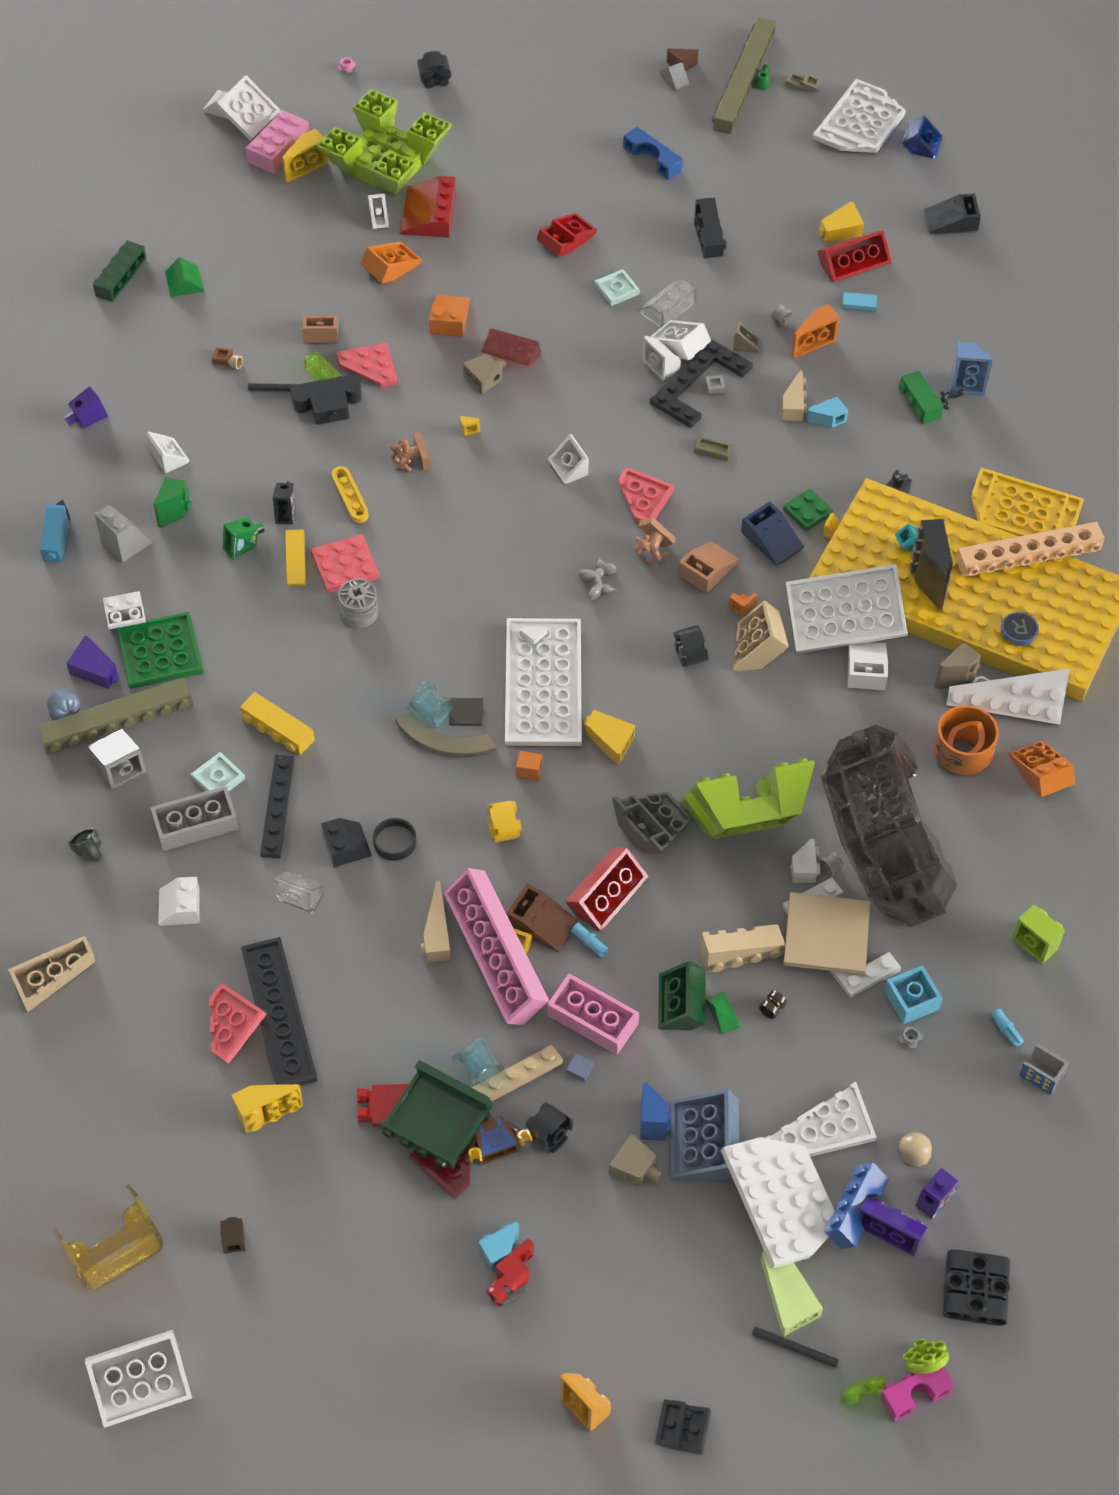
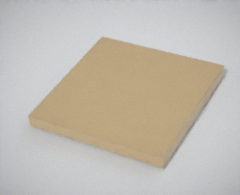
[784,892,870,975]

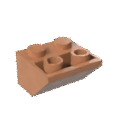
[302,315,339,343]

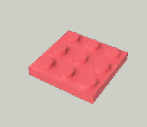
[311,534,380,594]

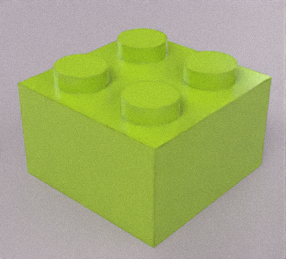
[1012,904,1065,964]

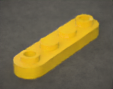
[332,466,369,523]

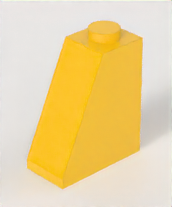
[818,201,864,243]
[584,710,635,765]

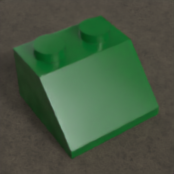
[153,477,192,527]

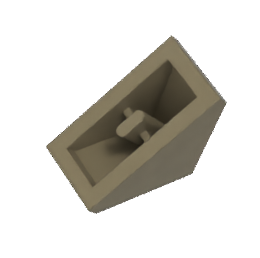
[733,320,760,353]

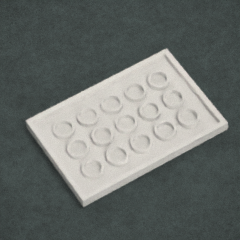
[786,564,908,653]

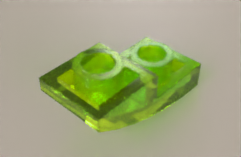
[840,1375,886,1405]

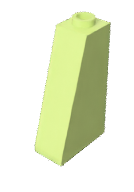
[761,1250,823,1337]

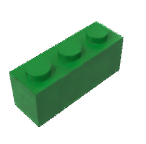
[898,370,944,424]

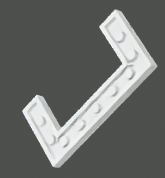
[782,877,901,999]

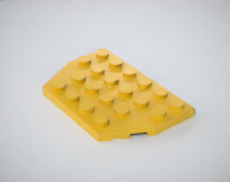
[971,468,1084,537]

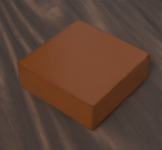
[212,347,233,366]

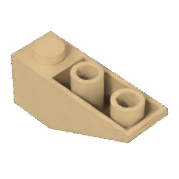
[781,370,807,421]

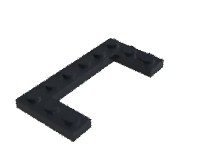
[650,340,753,428]

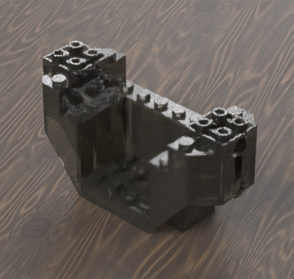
[821,725,957,927]

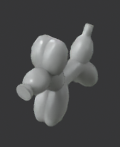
[579,557,617,601]

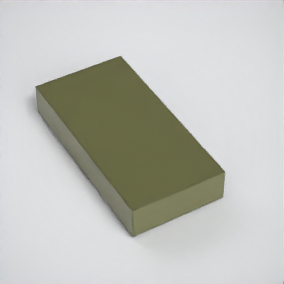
[694,436,733,461]

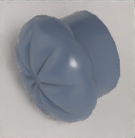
[47,689,81,721]

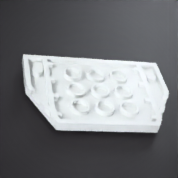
[812,79,906,153]
[721,1137,835,1269]

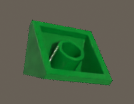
[165,257,204,297]

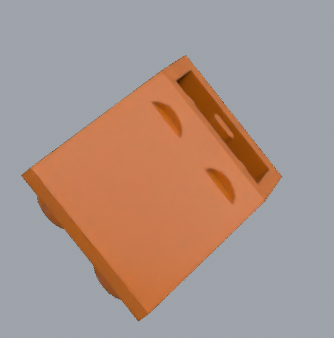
[1009,741,1075,797]

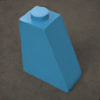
[40,504,70,562]

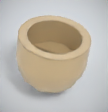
[228,355,243,369]

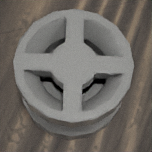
[772,304,793,326]
[820,852,844,877]

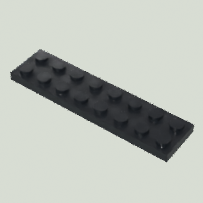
[241,937,318,1086]

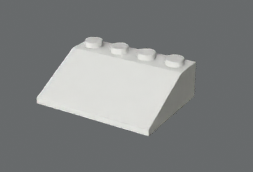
[85,1329,192,1428]

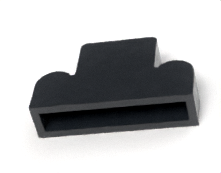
[290,374,362,425]

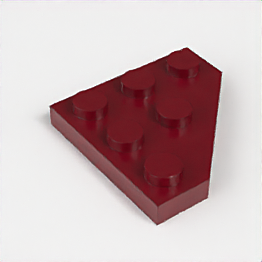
[409,1146,470,1200]

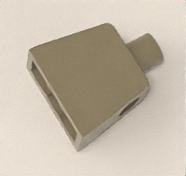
[463,354,506,394]
[608,1134,663,1186]

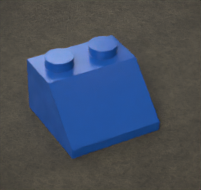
[640,1082,672,1141]

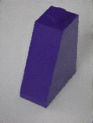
[66,636,118,689]

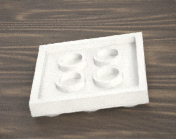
[215,76,280,141]

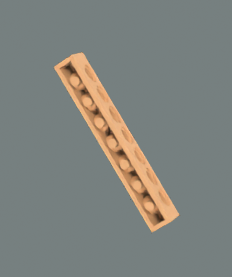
[956,522,1105,577]

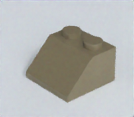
[935,643,981,689]

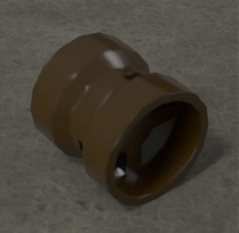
[759,990,787,1019]

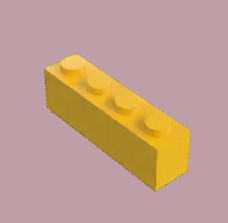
[240,692,315,755]

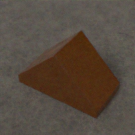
[667,48,698,71]

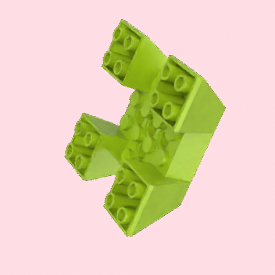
[316,89,452,195]
[679,758,815,840]

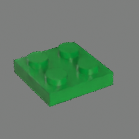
[783,488,834,532]

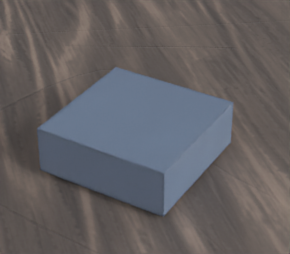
[566,1053,594,1082]

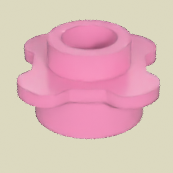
[338,58,356,73]

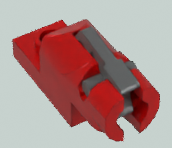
[486,1238,534,1307]

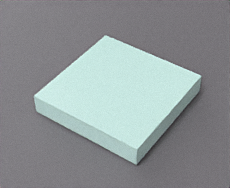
[594,269,640,306]
[190,752,245,792]

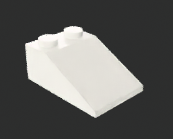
[650,320,711,360]

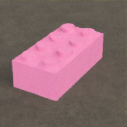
[246,110,310,174]
[547,974,639,1055]

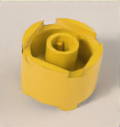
[486,800,522,843]

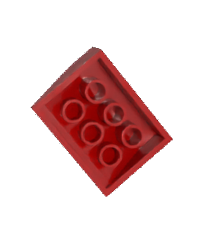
[400,176,456,238]

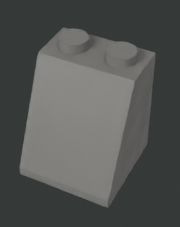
[95,505,152,562]
[87,729,146,789]

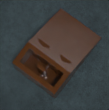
[506,884,578,952]

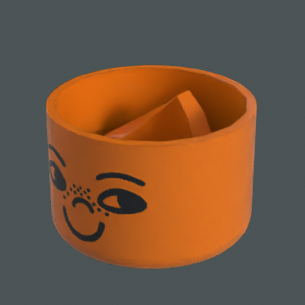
[933,705,999,775]

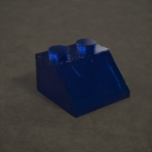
[902,114,943,158]

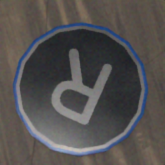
[1001,612,1039,646]

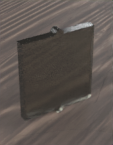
[448,698,485,726]

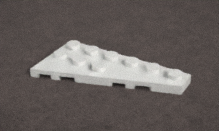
[946,668,1070,725]

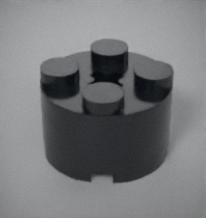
[417,51,451,89]
[673,625,709,668]
[525,1102,573,1154]

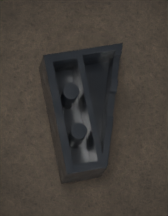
[694,197,726,258]

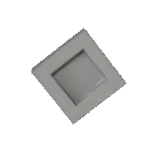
[705,375,725,394]

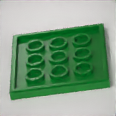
[116,612,203,689]

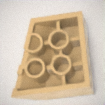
[733,600,789,671]

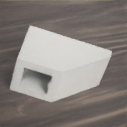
[791,839,820,883]

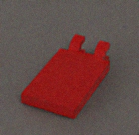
[357,1084,409,1127]

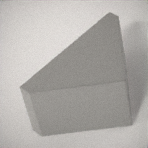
[660,62,689,91]

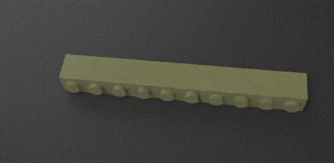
[712,17,776,134]

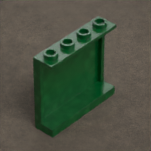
[378,1060,493,1169]

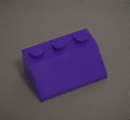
[859,1197,928,1256]

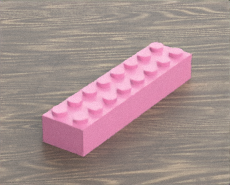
[444,868,549,1025]

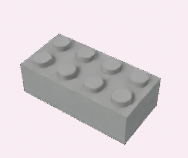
[150,786,239,851]

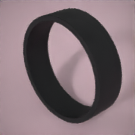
[373,818,417,861]

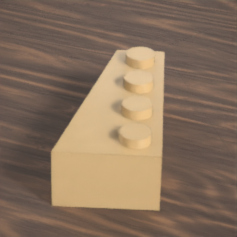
[700,924,785,973]
[8,936,96,1013]

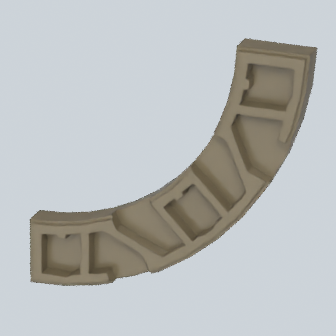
[395,711,497,757]

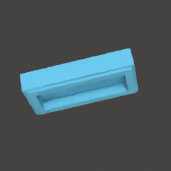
[842,292,877,311]

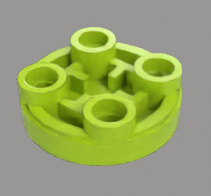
[903,1339,949,1374]

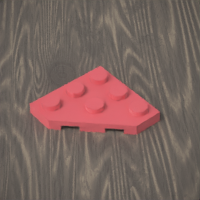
[337,343,398,387]
[618,467,674,523]
[209,983,266,1064]

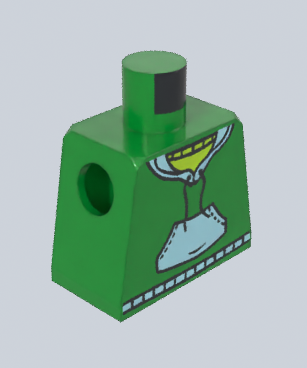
[222,517,264,560]

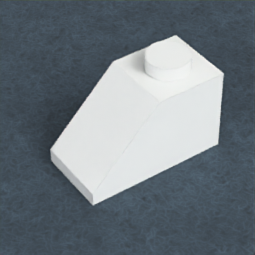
[367,194,389,229]

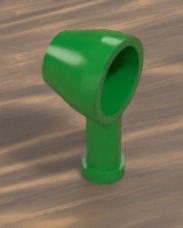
[754,64,770,90]

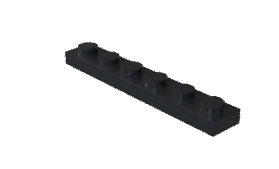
[260,755,295,858]

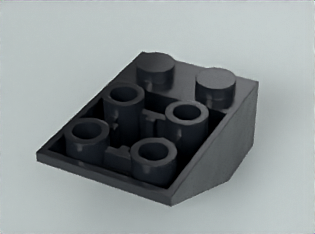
[924,193,981,234]

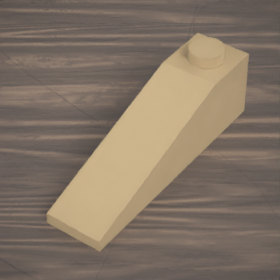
[420,881,451,963]

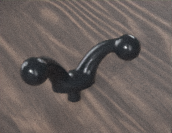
[940,389,965,410]

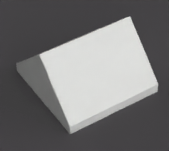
[146,432,190,474]
[548,434,589,484]

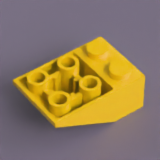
[231,1084,303,1133]

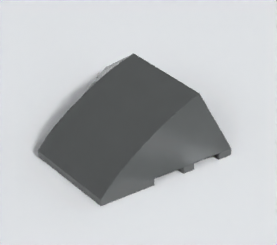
[612,792,692,854]

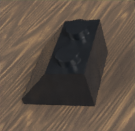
[321,818,372,867]

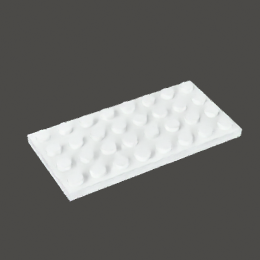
[505,618,582,746]

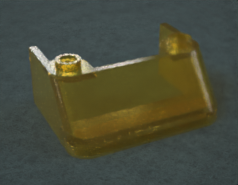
[52,1184,163,1291]

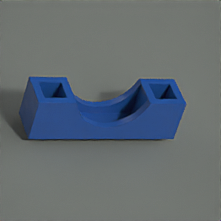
[623,127,683,180]
[825,1163,889,1249]

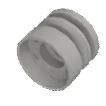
[338,578,379,628]

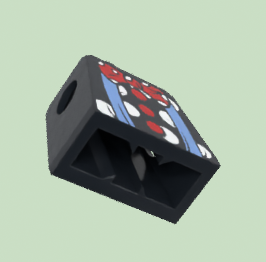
[273,481,296,524]

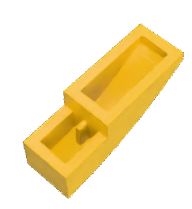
[286,529,306,587]

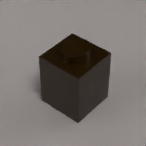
[220,1217,246,1254]

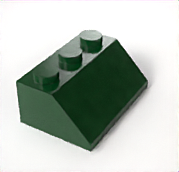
[658,961,706,1030]

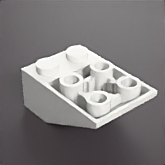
[847,642,888,690]

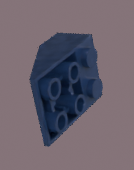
[741,501,804,565]

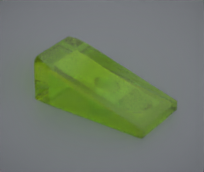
[304,351,341,380]

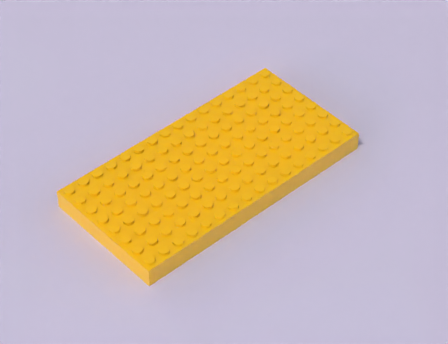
[809,478,1119,702]

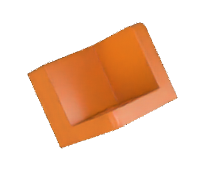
[728,592,758,618]
[516,751,542,781]

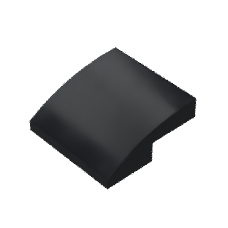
[655,1399,711,1455]

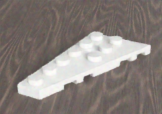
[766,1082,876,1157]

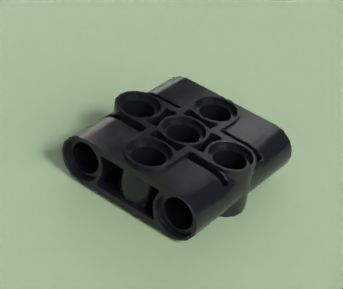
[943,1249,1010,1326]

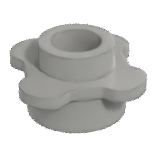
[898,1026,923,1049]

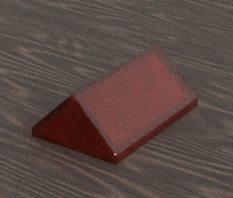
[482,328,541,366]

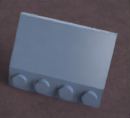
[671,1089,739,1181]

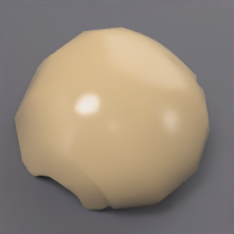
[899,1132,932,1167]

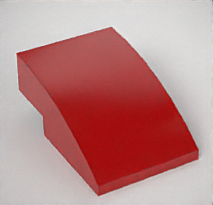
[536,213,597,258]

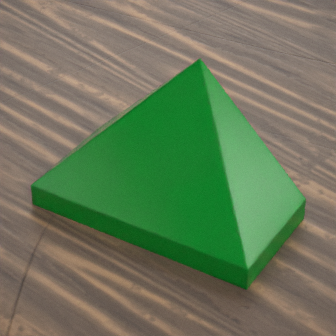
[706,992,740,1034]

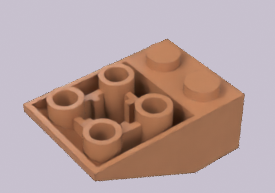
[678,541,740,594]

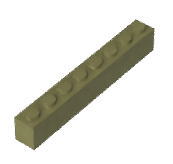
[37,678,193,754]

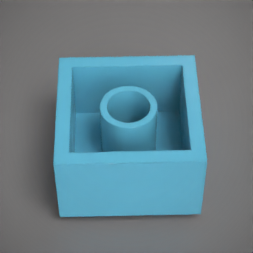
[884,965,943,1025]

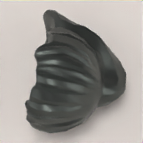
[69,827,102,862]

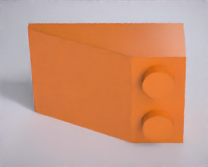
[360,242,423,283]
[429,295,470,337]
[792,304,840,359]

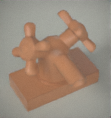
[390,432,430,472]
[635,517,676,563]

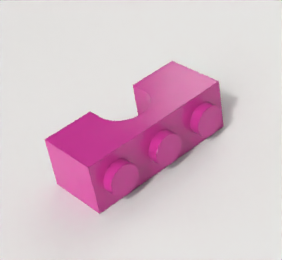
[880,1367,955,1422]

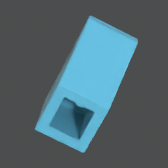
[806,397,848,428]
[479,1221,519,1271]

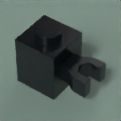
[886,469,912,494]

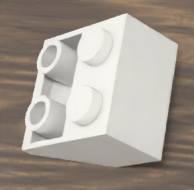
[103,591,146,629]

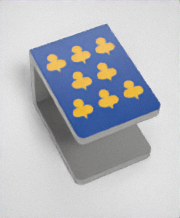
[1019,1044,1069,1095]

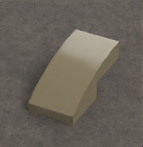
[785,71,821,91]

